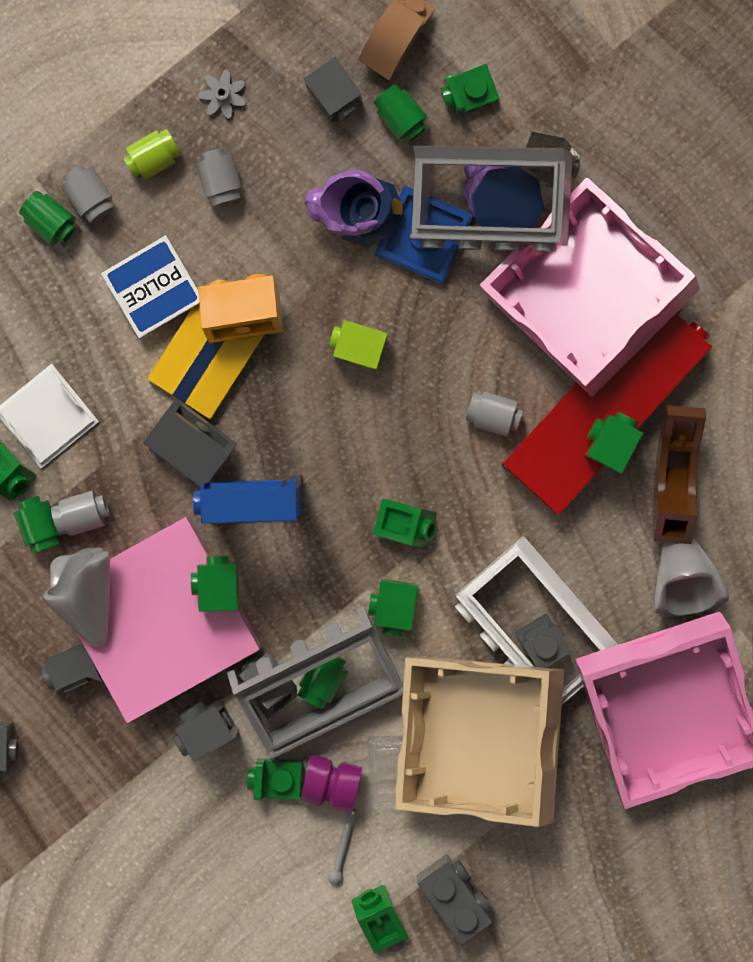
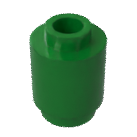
[373,84,428,142]
[19,191,76,246]
[13,496,61,554]
[297,657,349,709]

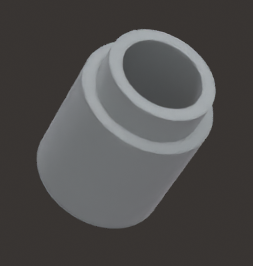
[196,148,242,206]
[61,165,115,224]
[465,391,523,437]
[51,490,110,536]

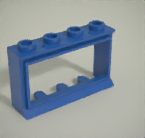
[193,474,303,523]

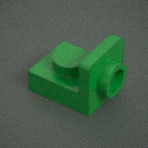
[440,64,500,117]
[0,439,36,501]
[373,498,437,548]
[247,758,302,800]
[351,885,408,954]

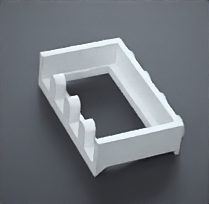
[455,536,618,704]

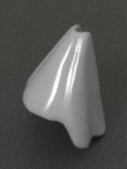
[654,536,729,618]
[43,548,110,646]

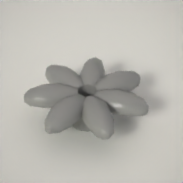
[198,69,246,119]

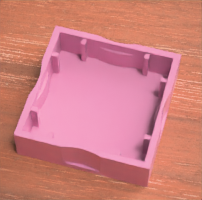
[480,178,700,397]
[76,516,262,723]
[575,611,753,809]

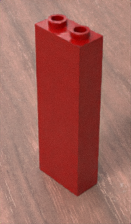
[501,309,712,515]

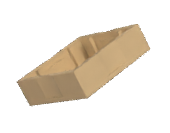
[395,656,564,827]

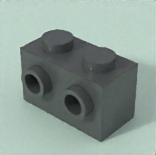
[143,398,237,486]
[173,698,239,762]
[417,854,493,945]

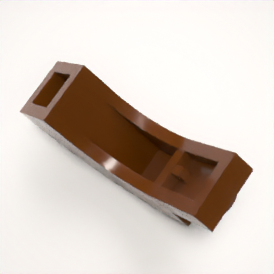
[653,405,706,544]

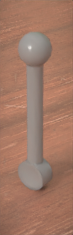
[328,809,356,884]

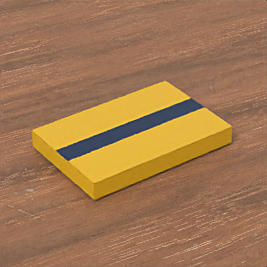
[147,284,265,419]

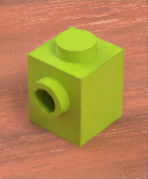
[328,320,388,371]

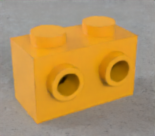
[198,274,284,343]

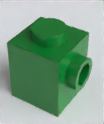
[584,412,643,474]
[191,556,240,612]
[368,579,418,636]

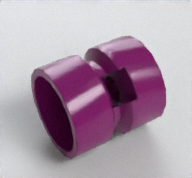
[300,754,363,814]

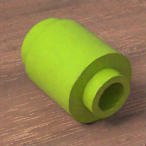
[123,128,182,180]

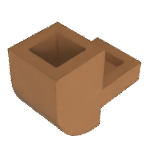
[358,0,436,80]

